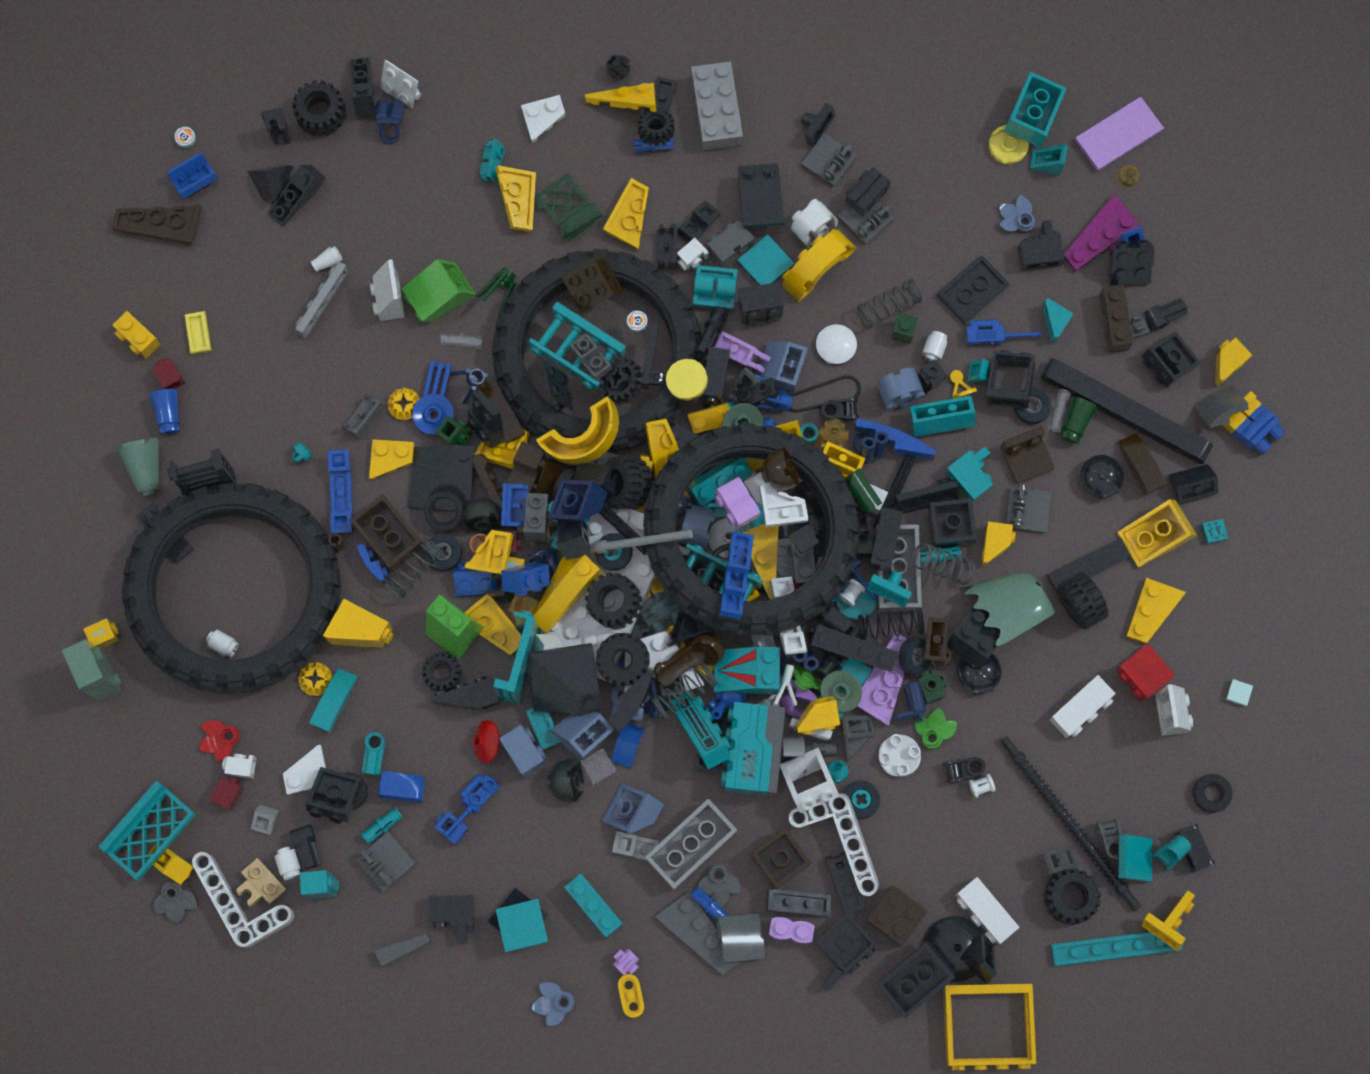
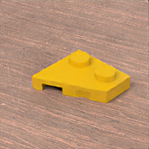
[369,439,415,480]
[464,530,514,575]

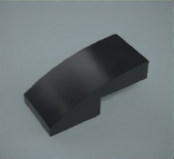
[677,200,721,242]

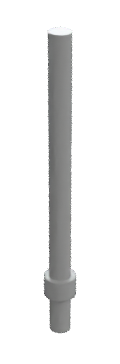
[589,530,693,554]

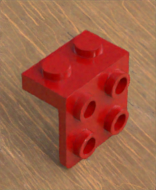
[1116,645,1174,702]

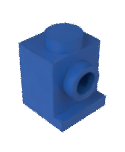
[435,811,469,845]

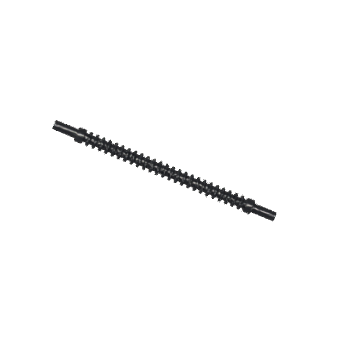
[1000,736,1141,911]

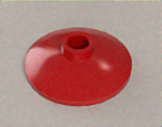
[473,720,500,763]

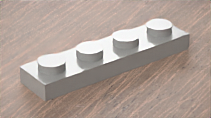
[295,261,349,339]

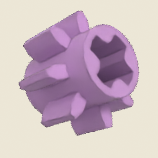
[613,949,639,975]

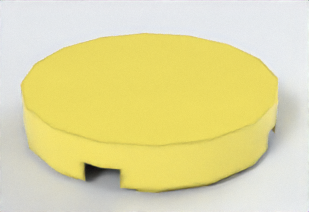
[989,125,1029,165]
[666,359,708,401]

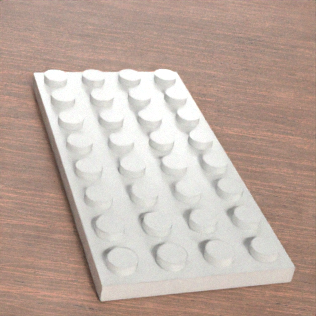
[539,502,655,682]

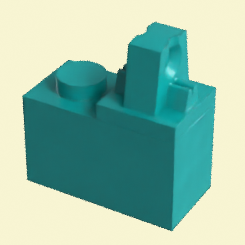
[945,447,993,504]

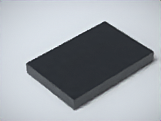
[937,256,1010,325]

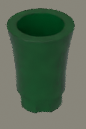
[1060,397,1098,444]

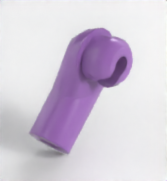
[780,692,804,720]

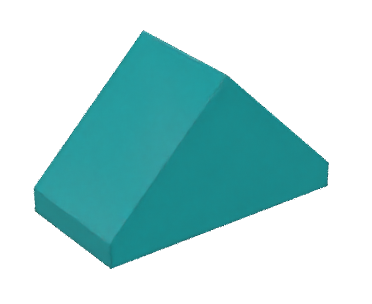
[1030,145,1068,175]
[1042,298,1073,344]

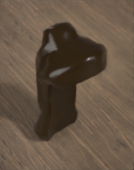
[654,634,725,686]

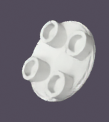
[816,324,857,364]
[878,734,921,777]

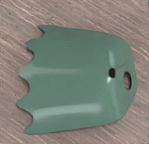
[960,572,1056,646]

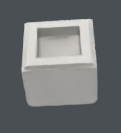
[250,805,279,836]

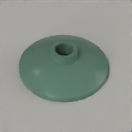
[722,403,763,427]
[821,671,862,712]

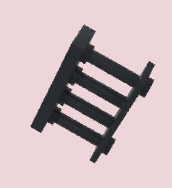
[167,448,237,496]

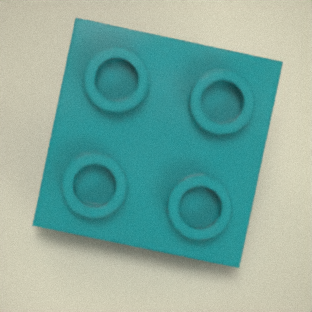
[693,265,738,311]

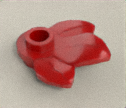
[199,720,240,761]

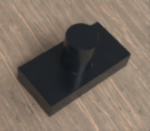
[801,103,835,147]

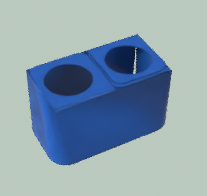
[378,771,425,803]

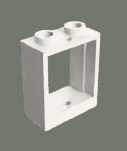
[780,748,839,813]

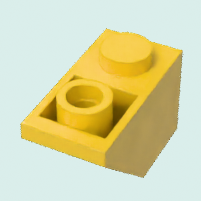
[795,696,840,735]

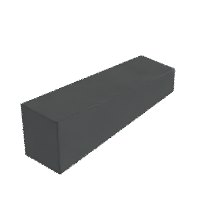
[374,934,432,967]

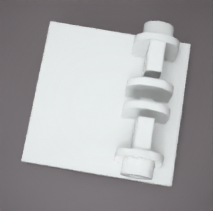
[379,60,421,109]

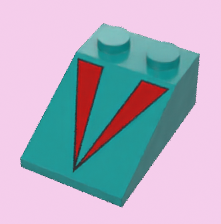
[714,647,780,695]

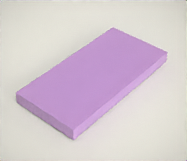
[1075,97,1164,172]

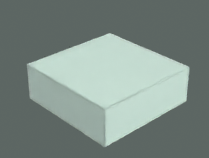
[1225,679,1253,707]

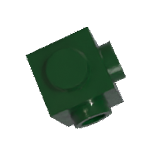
[436,415,473,445]
[916,671,947,705]

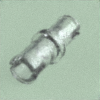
[440,332,483,349]
[1048,389,1071,432]

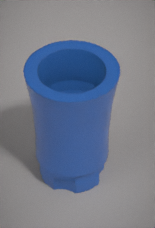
[149,389,180,435]

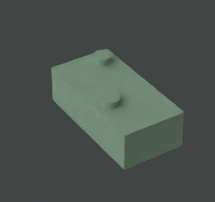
[62,639,123,702]

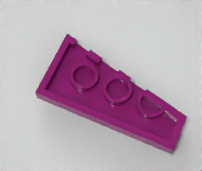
[1064,194,1140,272]

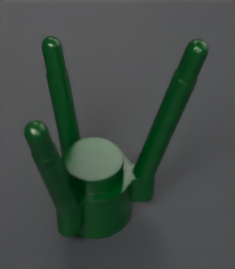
[477,267,516,315]

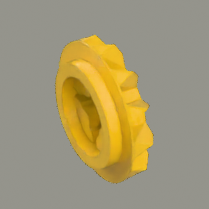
[387,387,420,420]
[298,662,332,696]

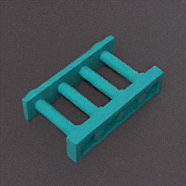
[529,302,626,391]
[686,544,763,601]

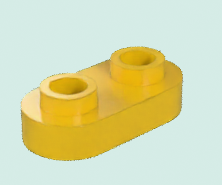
[618,974,644,1018]

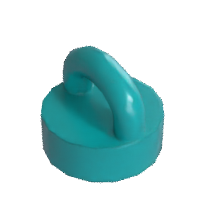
[292,441,313,462]
[827,760,849,784]

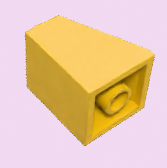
[323,599,394,648]

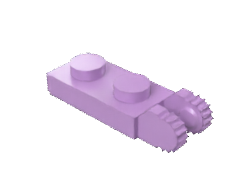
[714,331,771,373]

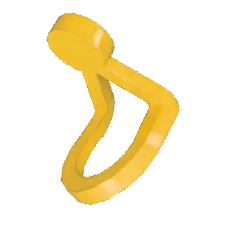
[949,370,977,399]

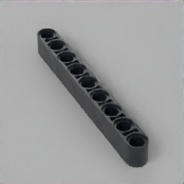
[1041,358,1213,464]

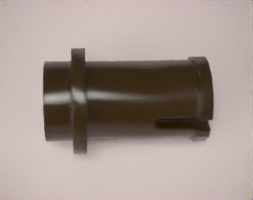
[328,533,346,552]

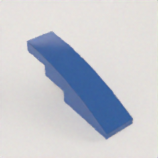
[854,418,936,460]
[719,531,754,619]

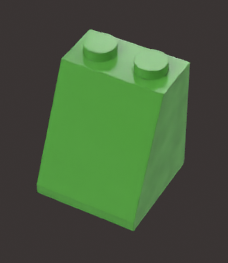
[401,259,476,323]
[426,594,484,660]

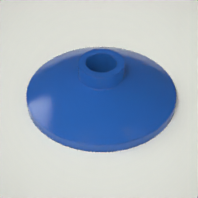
[413,394,454,435]

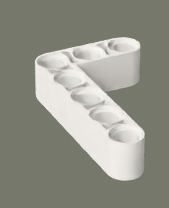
[789,793,879,896]
[192,852,294,948]

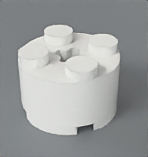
[791,199,838,248]

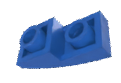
[357,543,389,585]

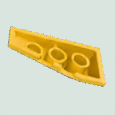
[533,554,605,634]

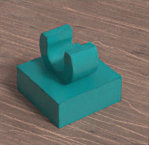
[967,359,991,384]

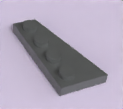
[654,891,740,975]

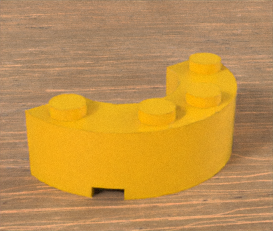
[782,229,857,303]
[536,396,619,465]

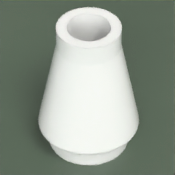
[311,246,343,272]

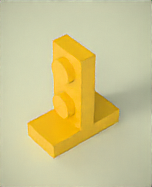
[1142,891,1195,952]

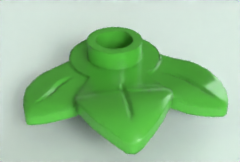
[790,662,821,691]
[915,708,957,749]

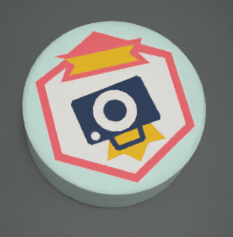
[175,127,196,148]
[627,311,648,333]

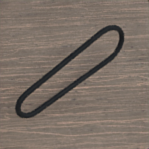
[790,375,861,412]

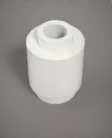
[922,331,948,362]
[206,629,239,658]
[274,847,301,880]

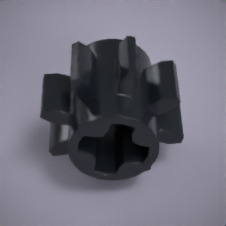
[606,55,631,79]

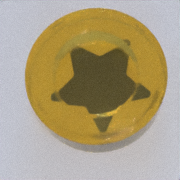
[1118,165,1140,186]

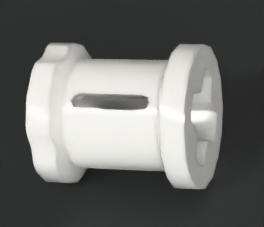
[838,579,866,607]
[968,773,996,798]

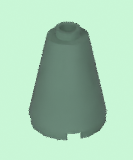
[117,437,159,496]

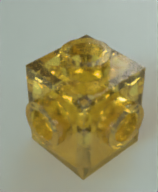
[818,419,849,447]

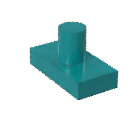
[866,571,912,608]

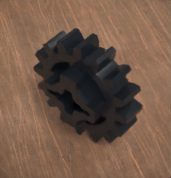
[600,357,644,403]

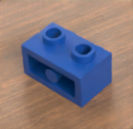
[501,563,550,596]

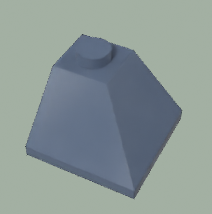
[602,783,664,834]

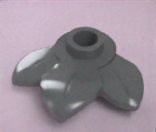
[698,864,740,908]
[153,881,197,924]

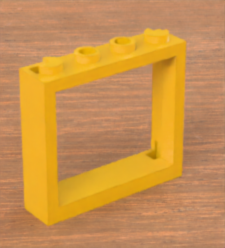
[943,984,1036,1070]

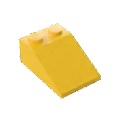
[1117,499,1197,568]

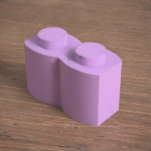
[715,477,761,529]
[768,917,815,944]

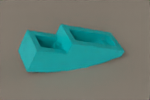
[309,668,358,733]

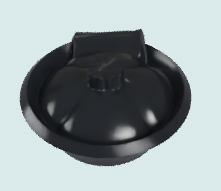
[1080,455,1124,500]
[957,654,1002,695]

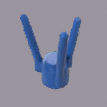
[755,374,793,412]

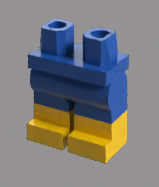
[1222,391,1285,455]

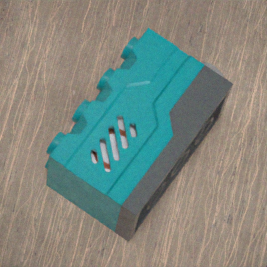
[721,699,786,798]

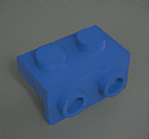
[167,152,218,199]
[453,562,498,596]

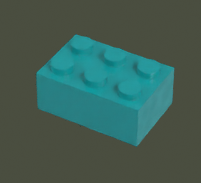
[1004,72,1067,147]

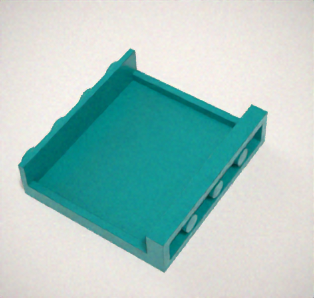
[493,610,540,705]

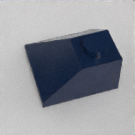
[548,480,608,521]

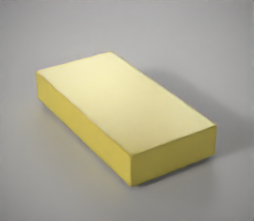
[184,311,212,355]

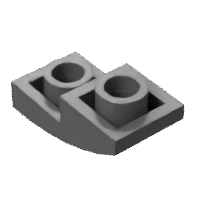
[570,333,613,380]

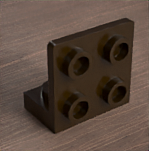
[562,254,623,313]
[1001,426,1055,483]

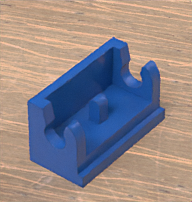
[501,483,529,527]

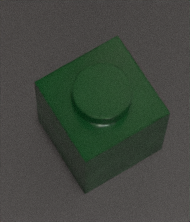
[891,313,918,344]

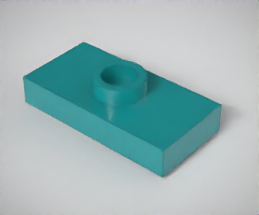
[526,708,561,751]

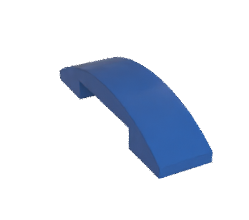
[328,450,353,534]

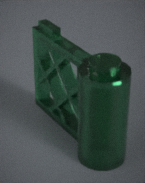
[534,173,603,241]

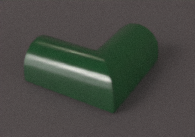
[845,468,882,515]

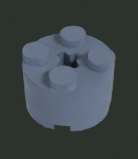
[877,368,925,411]
[678,503,716,548]

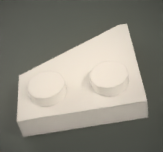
[521,95,565,143]
[759,486,808,527]
[283,745,326,795]

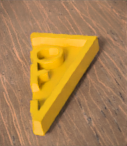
[585,83,657,112]
[743,523,779,600]

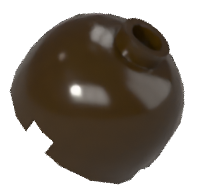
[761,447,800,491]

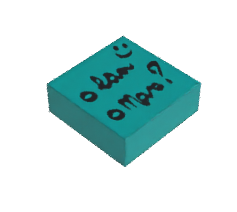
[1201,519,1228,544]

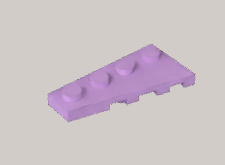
[857,632,907,726]

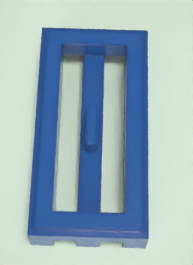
[423,361,452,397]

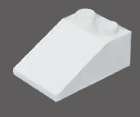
[370,259,405,321]
[1155,684,1193,736]

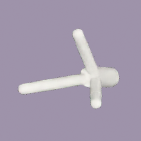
[768,664,797,706]

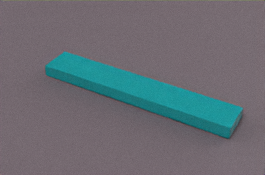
[1050,928,1183,966]

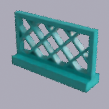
[98,780,196,881]

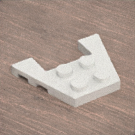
[624,631,704,706]

